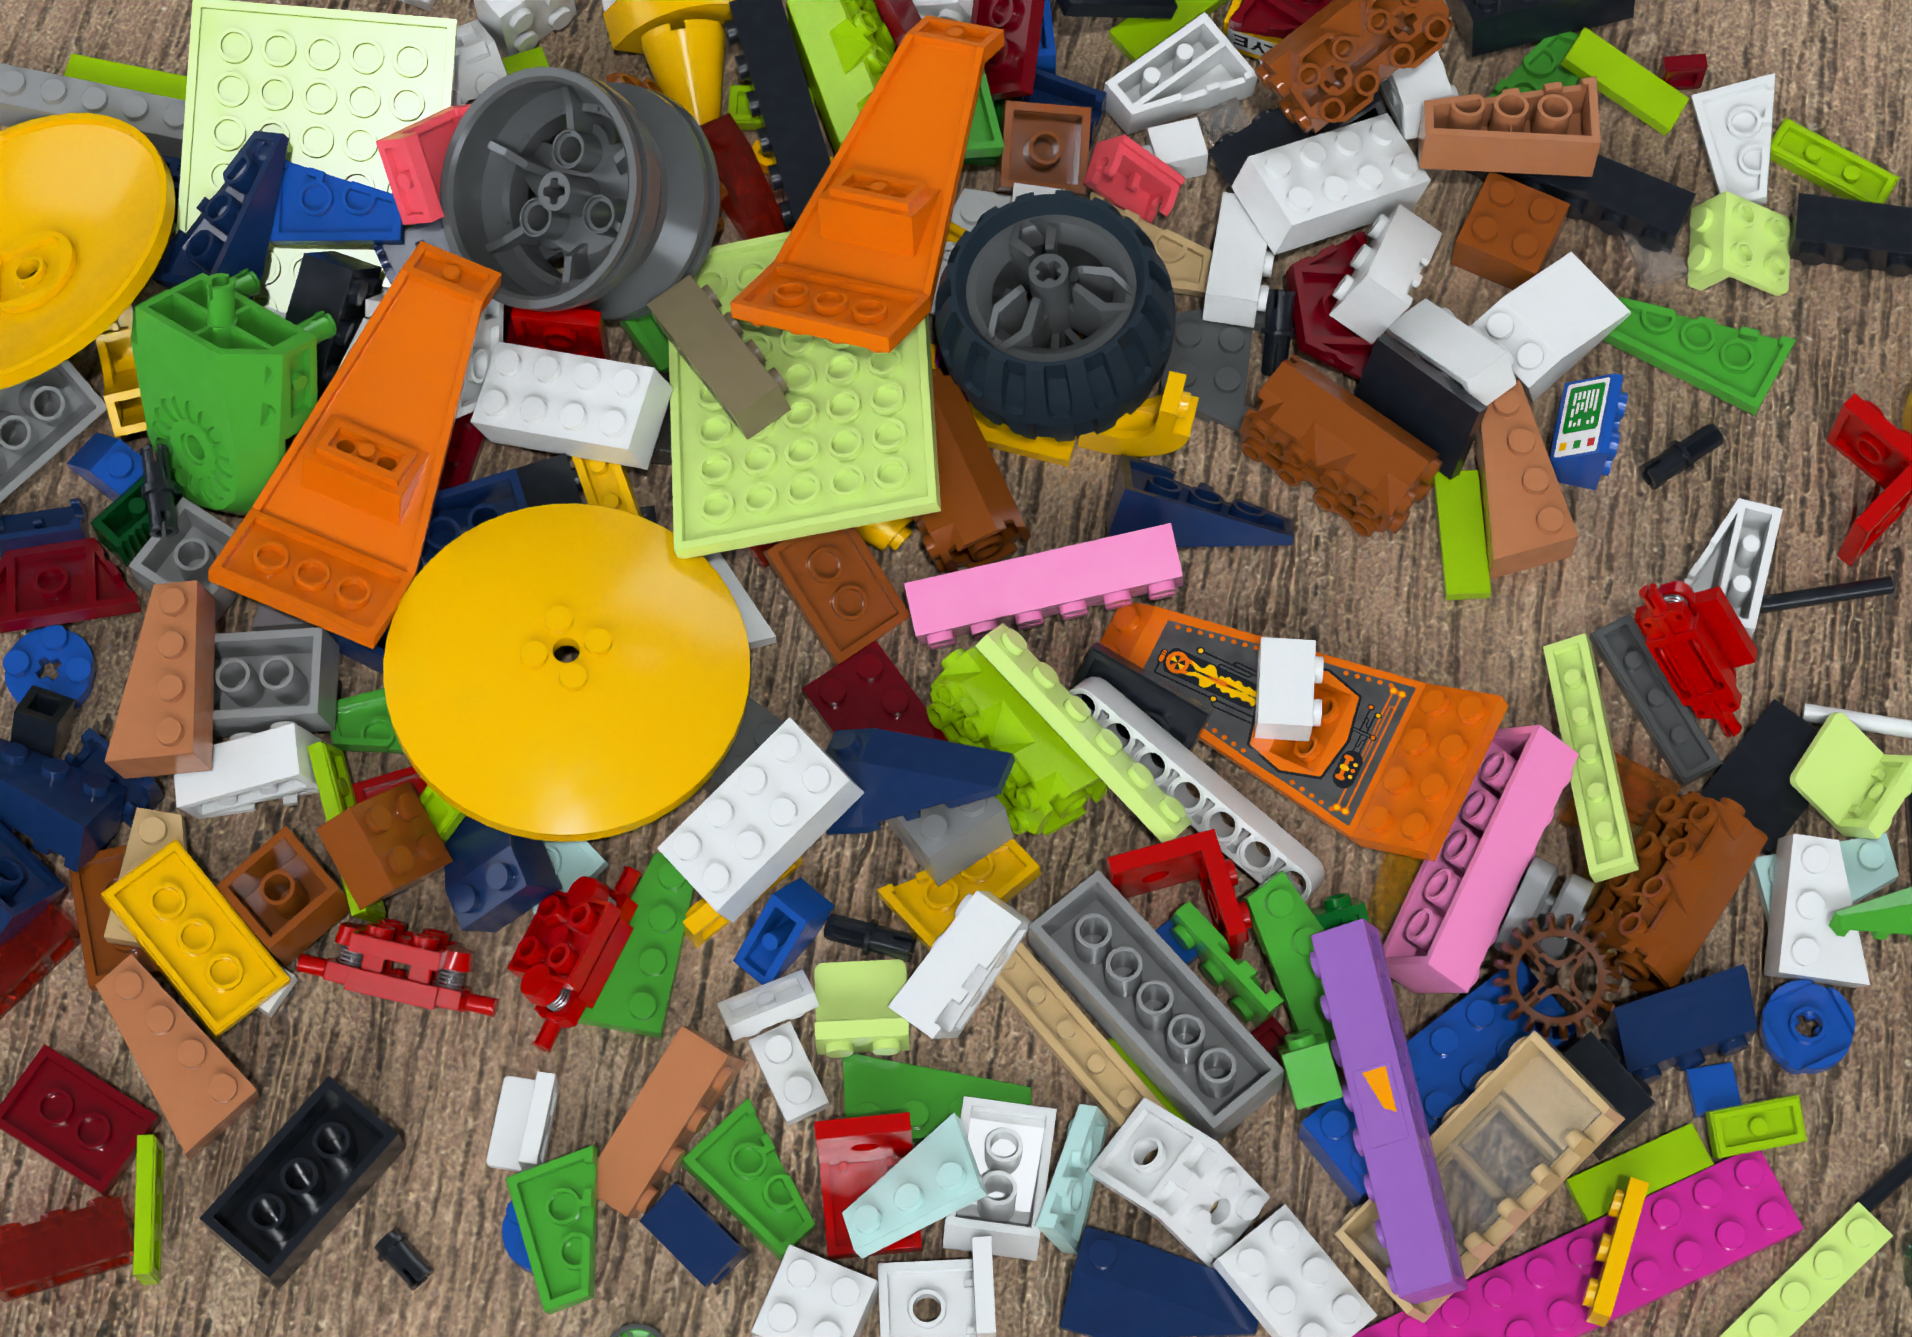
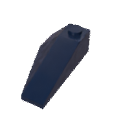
[152,131,289,300]
[1106,454,1294,547]
[826,728,1015,835]
[1059,1226,1259,1337]

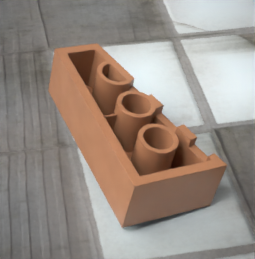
[1418,77,1601,177]
[1475,380,1579,579]
[104,580,216,779]
[95,954,260,1161]
[597,1026,746,1218]

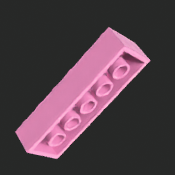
[904,523,1183,650]
[1383,725,1579,993]

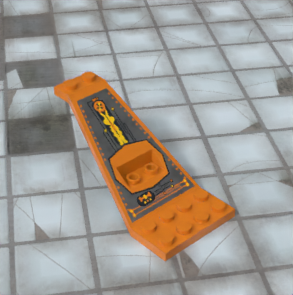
[1100,602,1509,862]

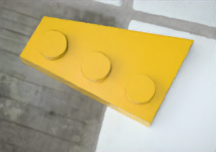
[876,838,1042,952]

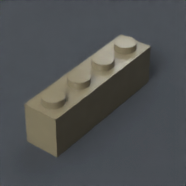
[646,274,791,440]

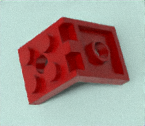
[511,305,611,360]
[1826,393,1912,567]
[1106,829,1252,960]
[814,1112,922,1260]

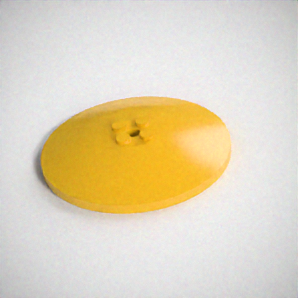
[0,113,175,390]
[383,503,750,842]

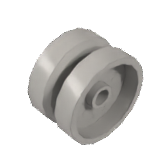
[1493,856,1595,975]

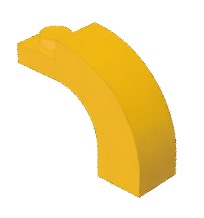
[603,0,735,54]
[95,303,147,437]
[1077,371,1199,457]

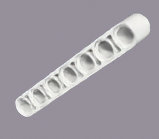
[1069,676,1325,901]

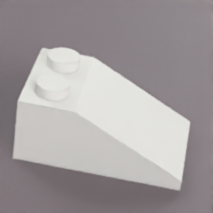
[1472,252,1631,402]
[943,1096,1057,1261]

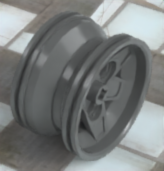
[440,67,720,321]

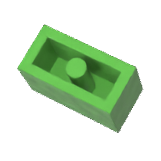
[1276,1029,1343,1110]

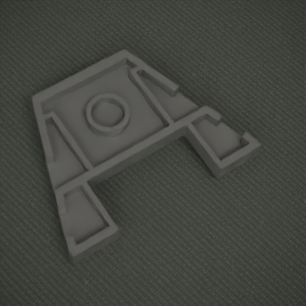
[1159,299,1296,438]

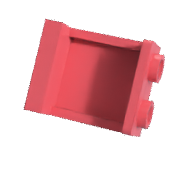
[375,104,471,225]

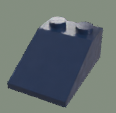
[417,468,528,575]
[444,816,561,932]

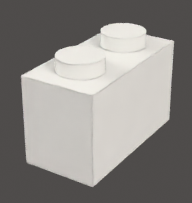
[1254,637,1324,741]

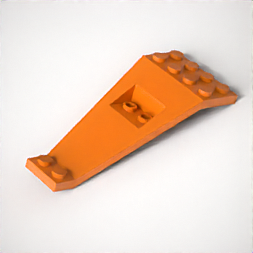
[730,15,1004,353]
[208,241,502,649]

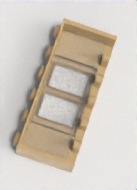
[1334,1030,1625,1323]

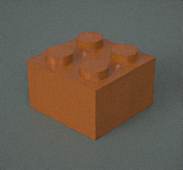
[994,100,1092,197]
[1450,172,1570,290]
[316,781,453,910]
[215,826,350,966]

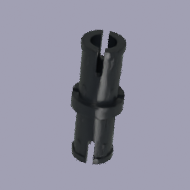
[139,444,179,538]

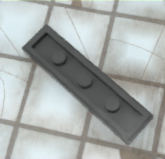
[1589,614,1722,788]

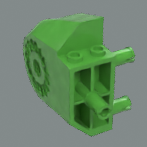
[131,268,337,515]

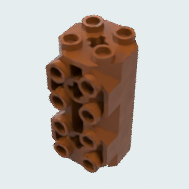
[1254,0,1454,133]
[1239,354,1443,537]
[912,368,1031,573]
[1585,791,1768,996]

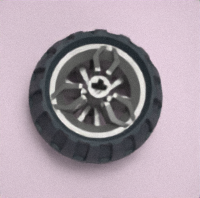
[935,190,1176,442]

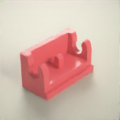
[1083,134,1185,224]

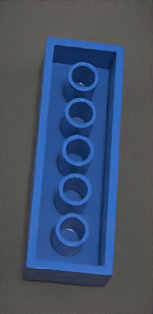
[1298,960,1577,1207]

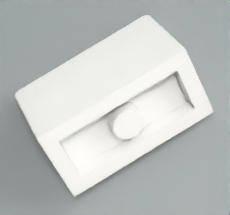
[486,1071,560,1172]

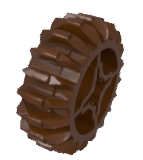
[1493,913,1622,1041]

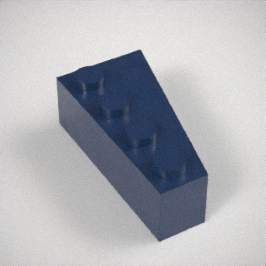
[0,738,126,873]

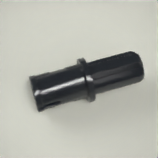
[1261,289,1297,377]
[1639,424,1724,490]
[824,914,917,962]

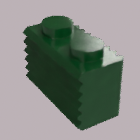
[90,475,188,567]

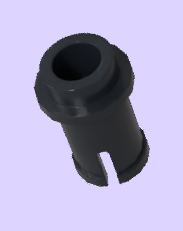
[374,1229,434,1291]

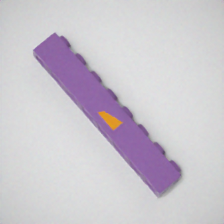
[1310,918,1468,1305]

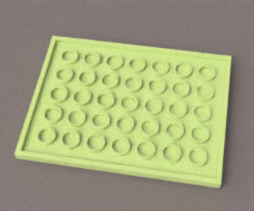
[176,0,458,319]
[668,231,941,559]

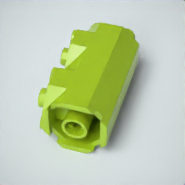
[786,0,896,154]
[927,646,1110,836]

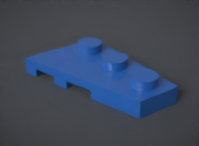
[270,159,405,245]

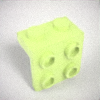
[1687,191,1791,296]
[1790,712,1912,839]
[814,959,910,1058]

